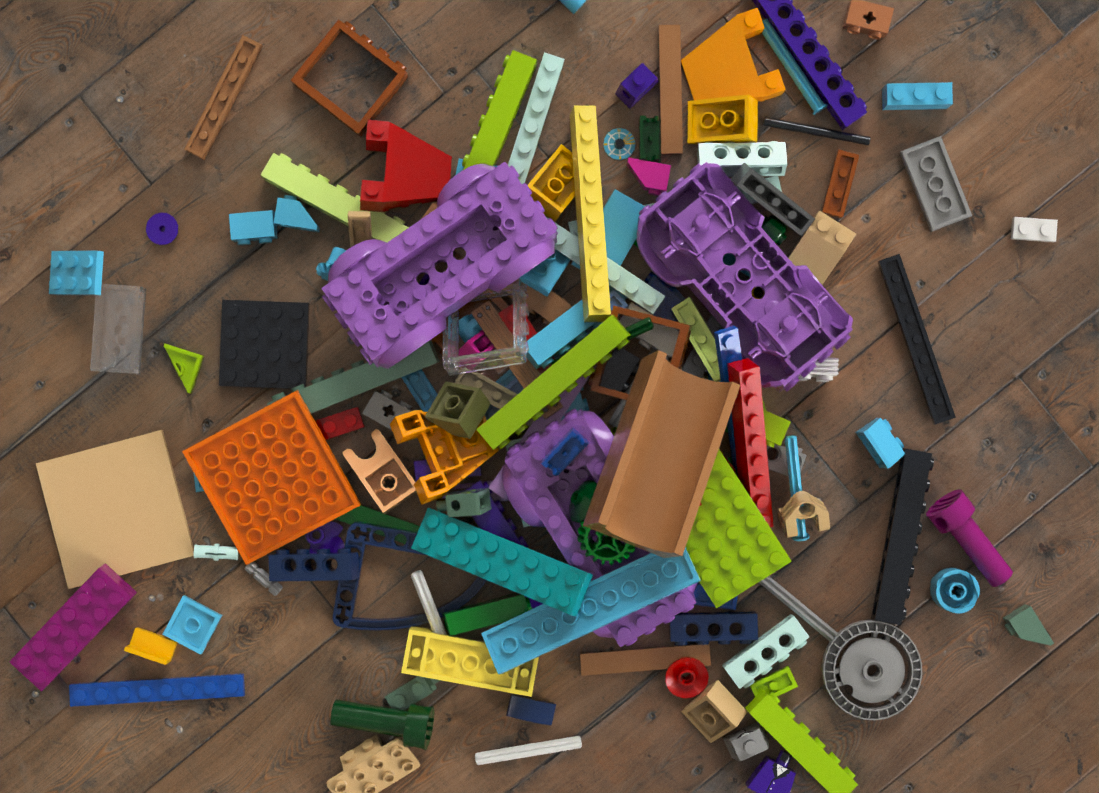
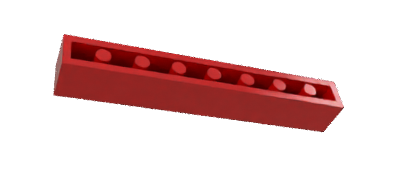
[727,358,774,528]

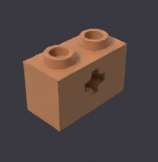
[842,0,894,40]

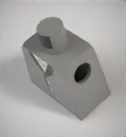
[723,722,769,761]

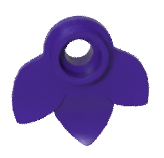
[305,522,345,553]

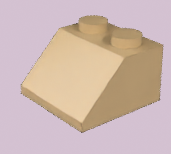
[681,680,748,743]

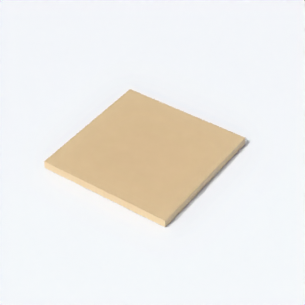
[36,430,194,589]

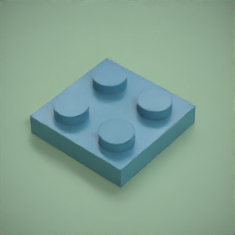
[162,595,223,655]

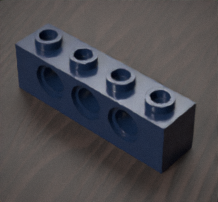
[268,548,359,581]
[669,611,758,645]

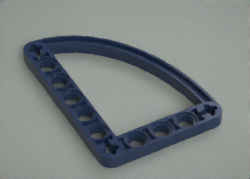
[333,522,487,630]

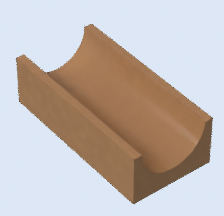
[583,350,740,558]

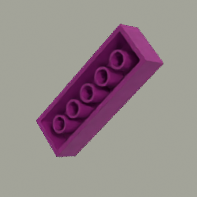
[9,563,137,692]

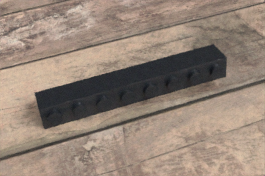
[871,448,934,625]

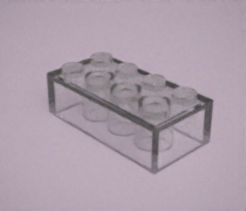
[90,284,146,374]

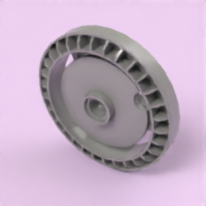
[822,620,922,720]

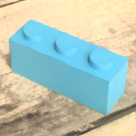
[882,82,953,110]

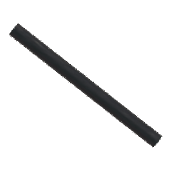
[763,117,871,146]

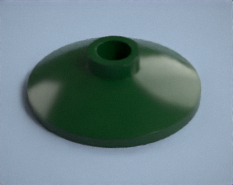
[569,480,597,523]

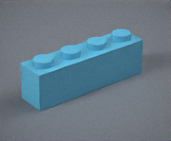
[520,300,603,370]

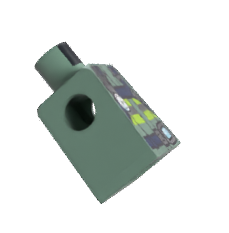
[436,488,492,517]

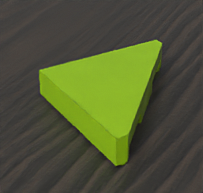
[164,343,204,394]

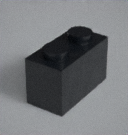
[600,347,640,393]

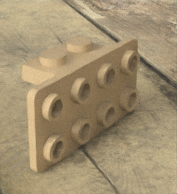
[326,734,420,793]

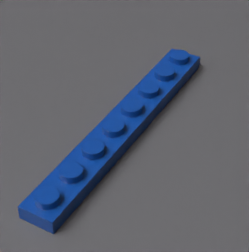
[714,326,742,477]
[69,673,245,707]

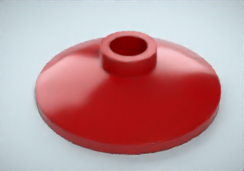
[665,657,709,698]

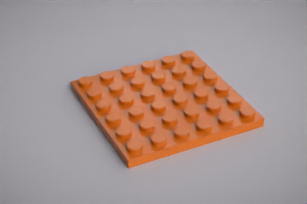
[182,390,361,565]

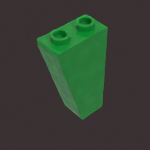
[442,593,531,636]

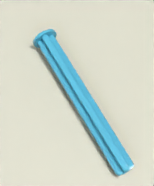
[762,19,828,115]
[785,435,810,541]

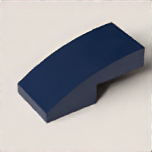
[506,694,556,726]

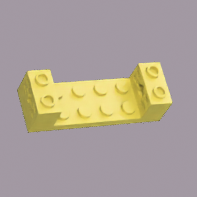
[401,626,539,697]

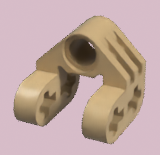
[777,491,830,538]

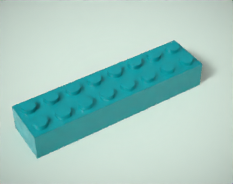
[411,508,593,617]

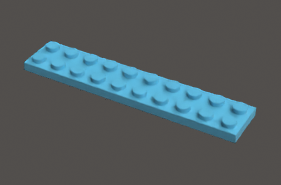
[481,547,701,674]

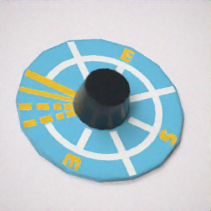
[603,128,636,160]

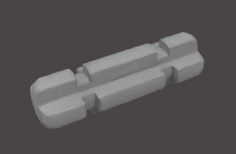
[245,561,283,596]

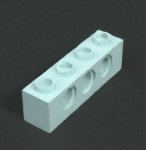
[697,141,787,177]
[722,614,809,689]

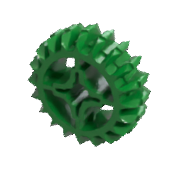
[578,521,635,566]

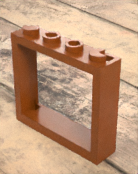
[290,19,408,137]
[589,306,692,401]

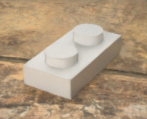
[1011,217,1058,242]

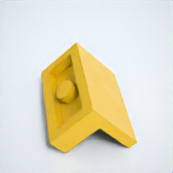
[124,627,178,665]

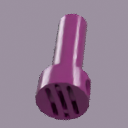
[926,489,1013,587]

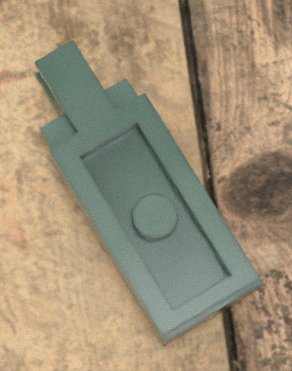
[385,676,440,711]

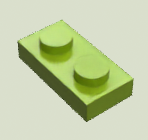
[750,666,798,697]

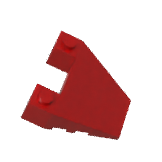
[360,120,452,212]

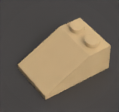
[788,211,856,285]

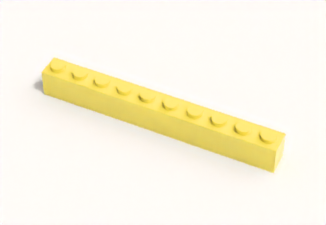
[570,105,611,322]

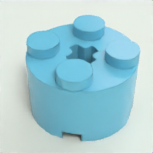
[930,568,980,613]

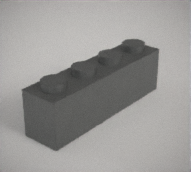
[730,162,815,236]

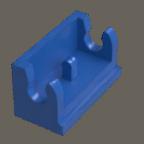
[541,428,589,476]

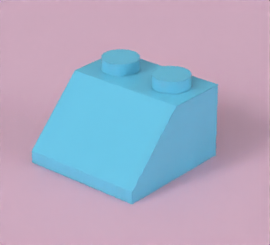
[855,418,905,469]

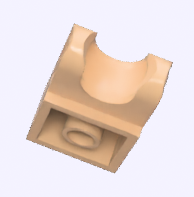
[343,429,417,515]

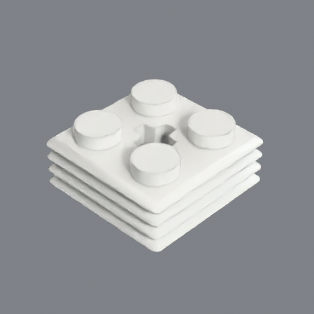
[798,358,839,382]

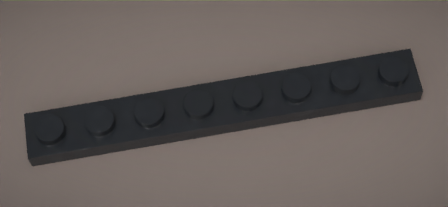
[877,254,956,425]

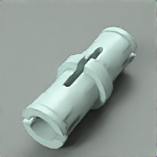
[194,544,239,561]

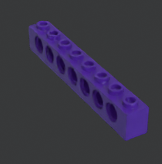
[752,0,867,131]

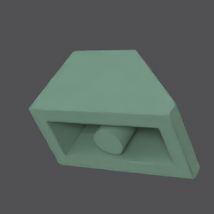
[1003,604,1054,646]

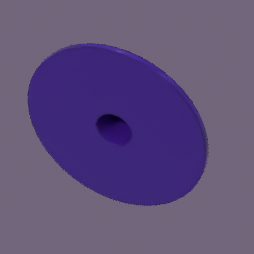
[146,213,178,245]

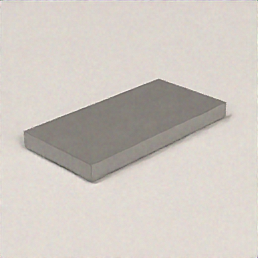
[899,136,972,232]

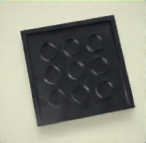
[219,300,310,389]

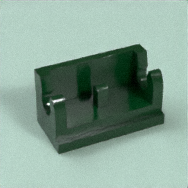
[639,115,661,163]

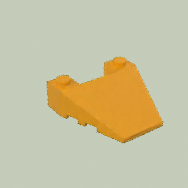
[681,8,786,102]
[390,410,499,505]

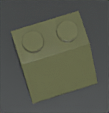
[425,381,491,439]

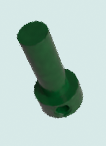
[330,699,435,751]

